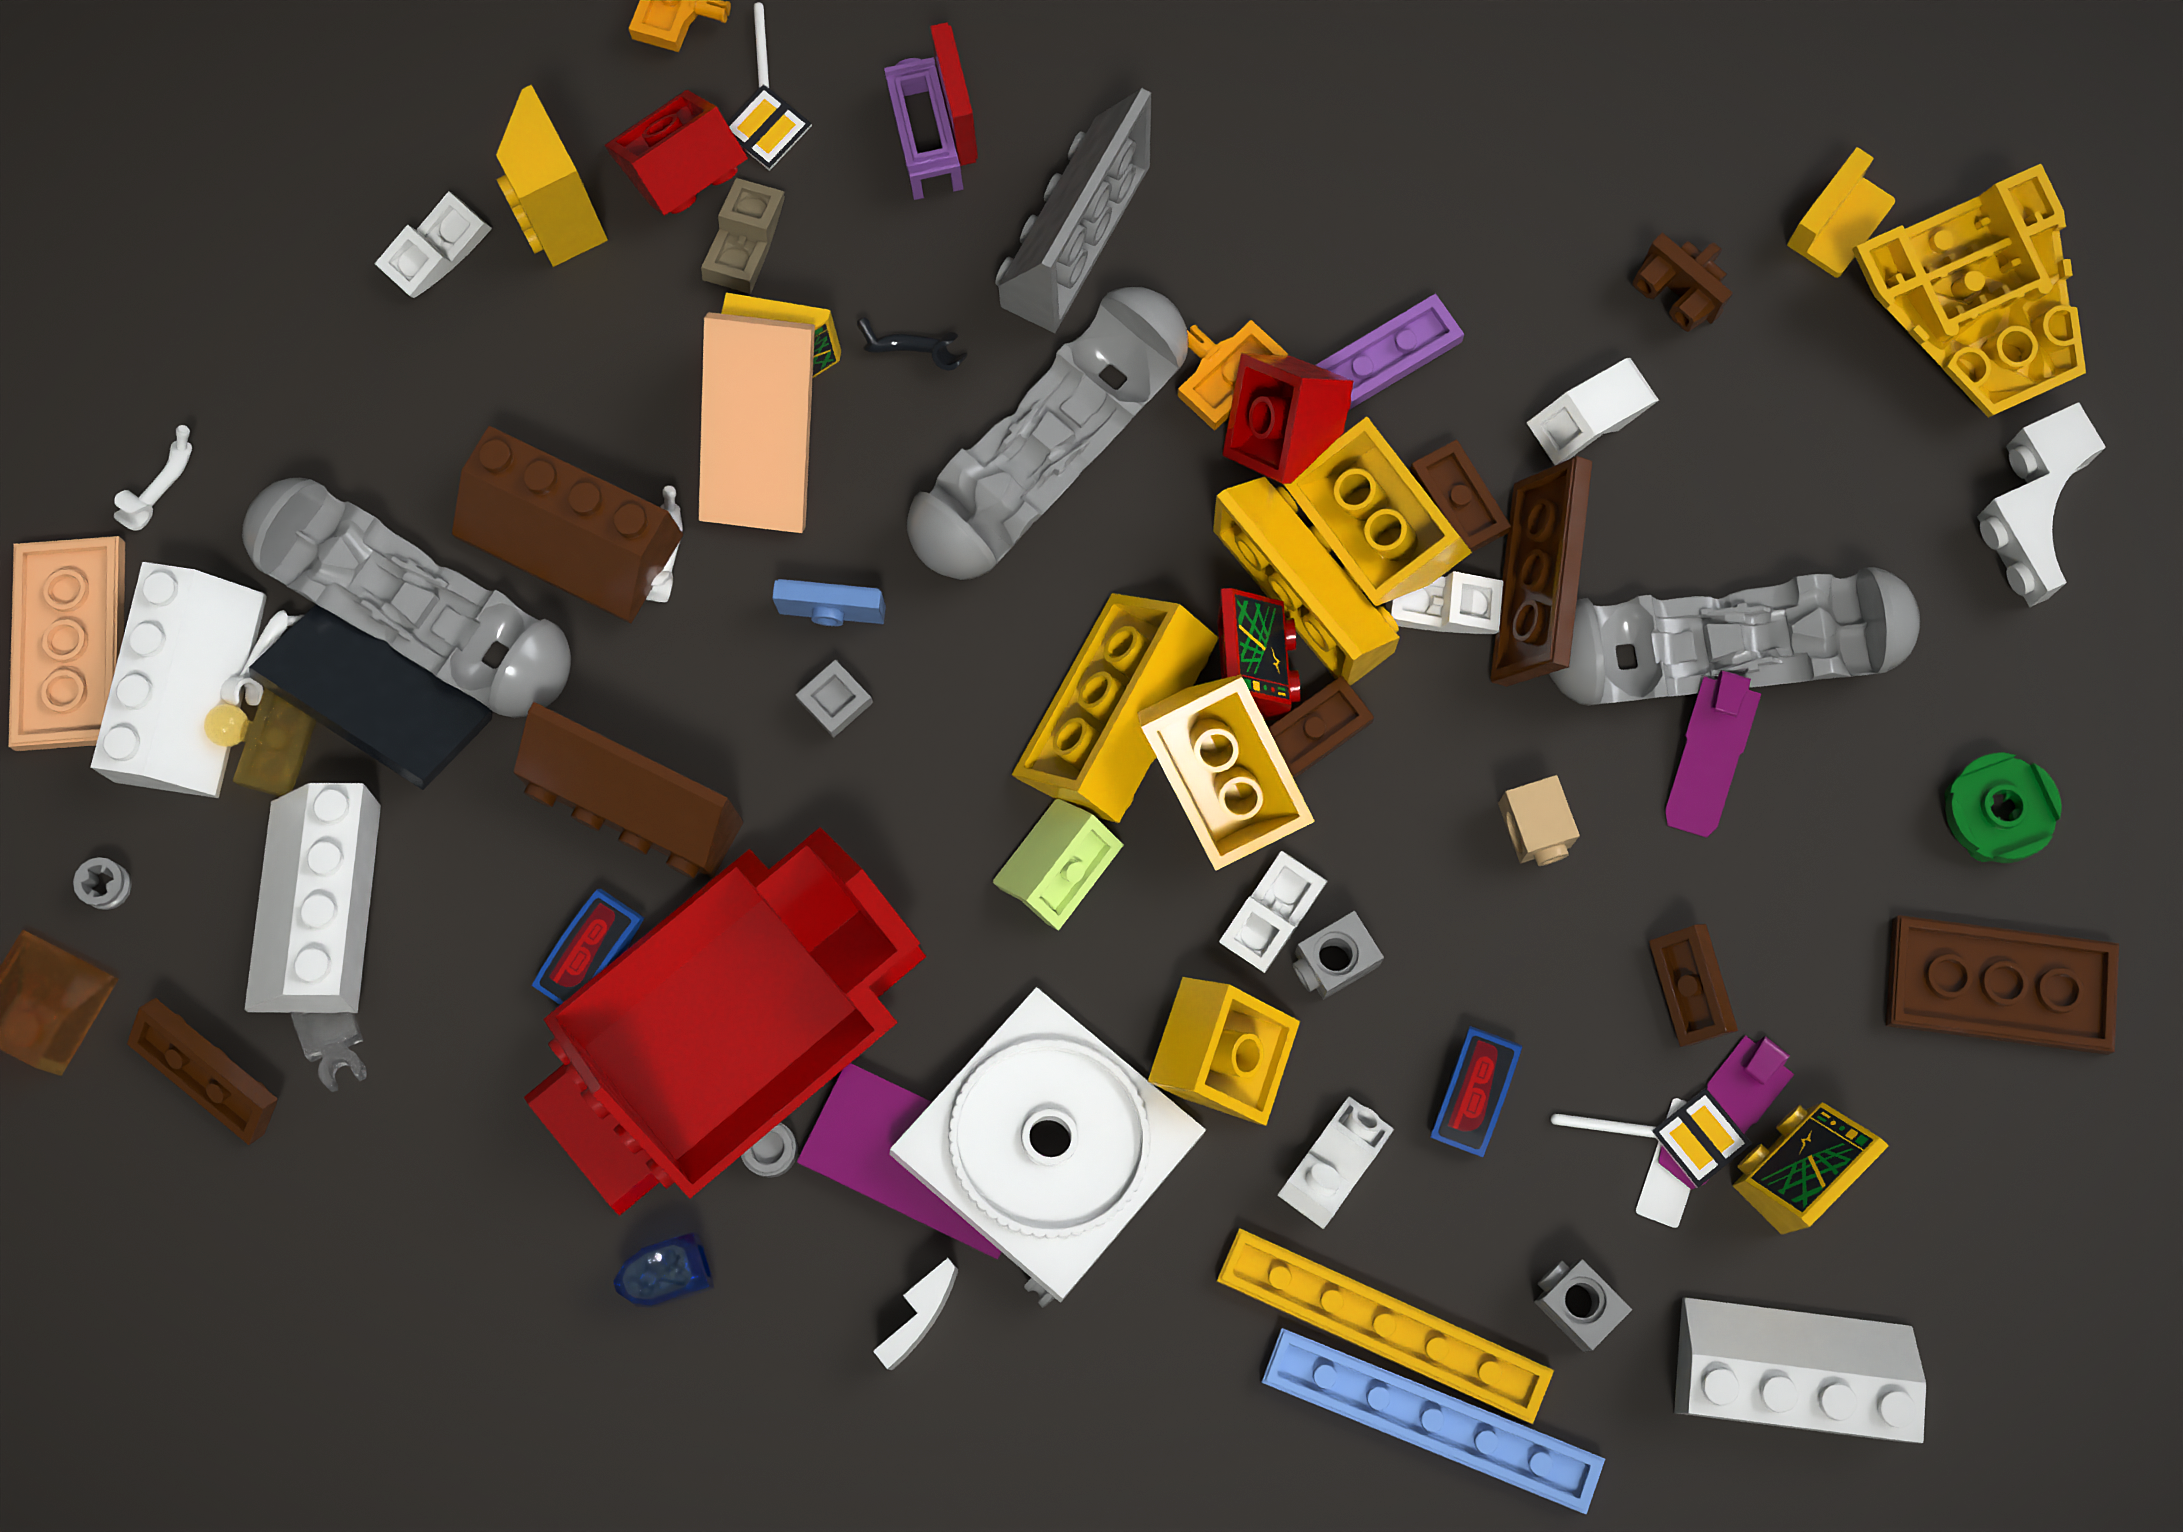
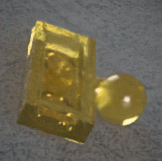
[204,688,316,797]

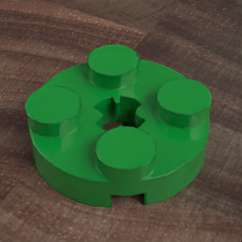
[1944,752,2062,863]

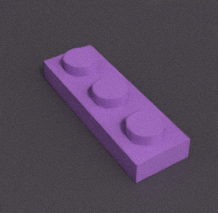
[1315,293,1464,410]

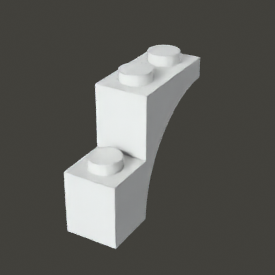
[1977,402,2106,607]

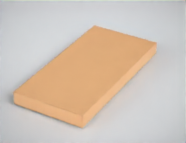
[699,312,815,533]
[9,536,125,751]

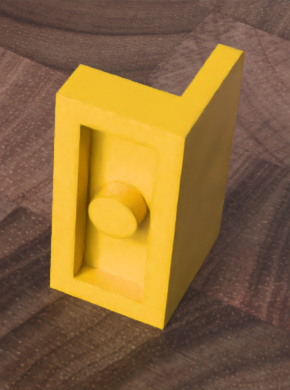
[1787,147,1895,278]

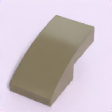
[701,178,785,294]

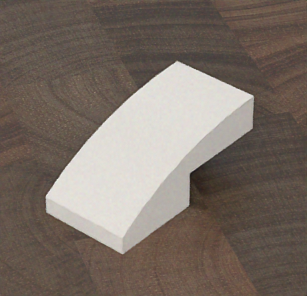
[375,191,492,298]
[1385,571,1503,634]
[1219,851,1328,973]
[873,1258,958,1370]

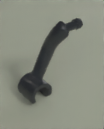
[856,317,968,371]

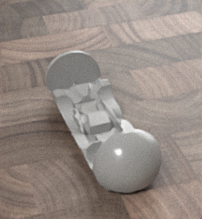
[907,287,1189,580]
[242,478,571,718]
[1549,567,1920,706]

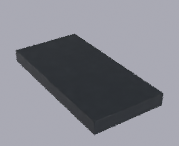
[249,604,492,790]

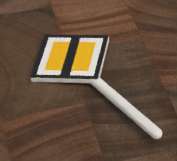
[727,2,812,171]
[1551,1088,1752,1188]

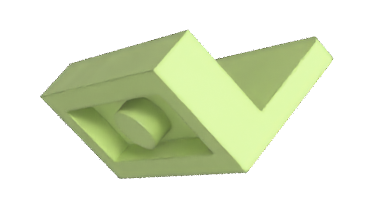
[993,799,1124,931]

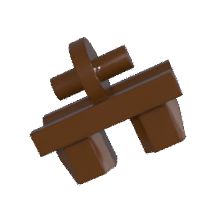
[1633,232,1733,332]

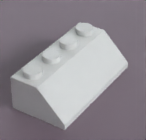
[90,562,267,798]
[245,783,381,1013]
[1674,1297,1926,1443]

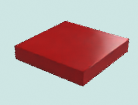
[930,22,978,166]

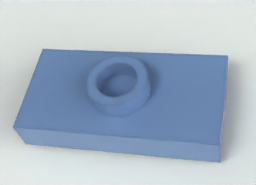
[772,579,886,626]

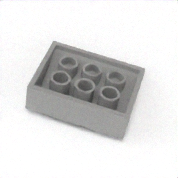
[995,88,1151,333]

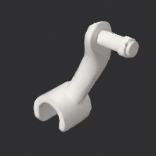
[114,425,192,531]
[646,486,683,602]
[220,610,304,705]

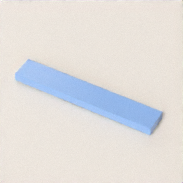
[1261,1328,1605,1514]

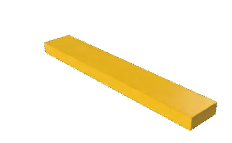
[1216,1228,1554,1424]

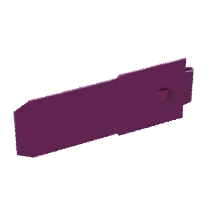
[1665,670,1761,838]
[1658,1035,1794,1190]

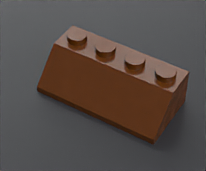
[452,426,684,624]
[513,702,744,879]

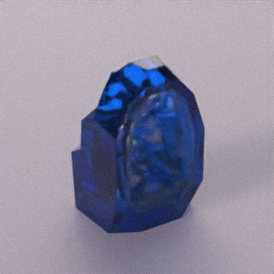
[613,1232,714,1308]

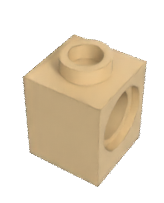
[1498,775,1580,866]

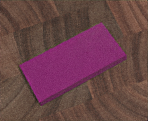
[797,1063,1046,1260]

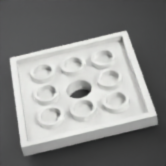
[889,987,1206,1303]

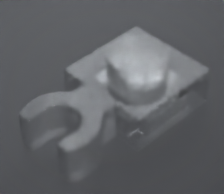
[290,1011,367,1093]

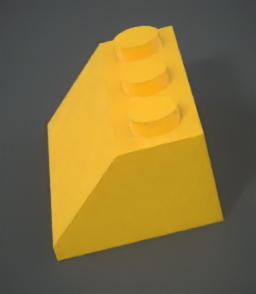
[496,85,608,267]
[1284,416,1472,606]
[1137,675,1315,871]

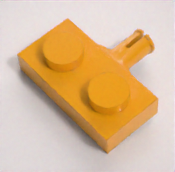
[629,0,731,52]
[1178,320,1288,431]

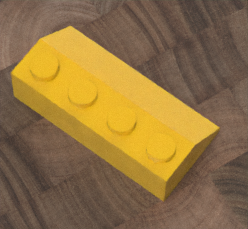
[1213,476,1400,686]
[1012,593,1219,823]

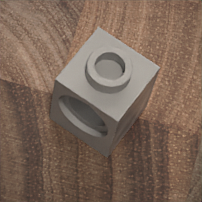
[1293,911,1384,1000]
[1534,1259,1632,1352]

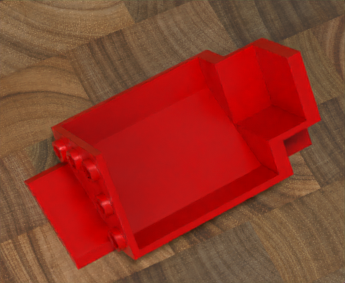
[524,827,926,1216]

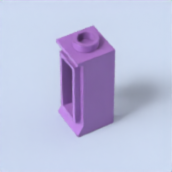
[884,57,963,200]

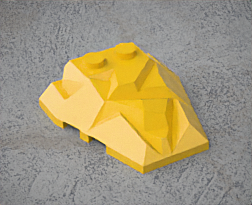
[1852,164,2086,418]

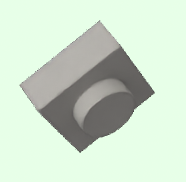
[796,660,873,738]

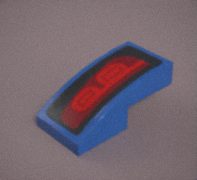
[531,888,644,1005]
[1430,1026,1522,1157]

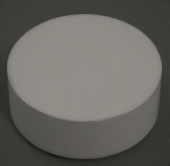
[741,1123,798,1178]

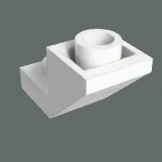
[1527,358,1659,465]
[1278,1096,1394,1229]

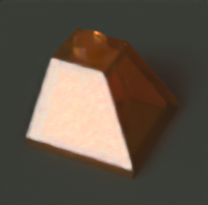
[0,930,119,1076]

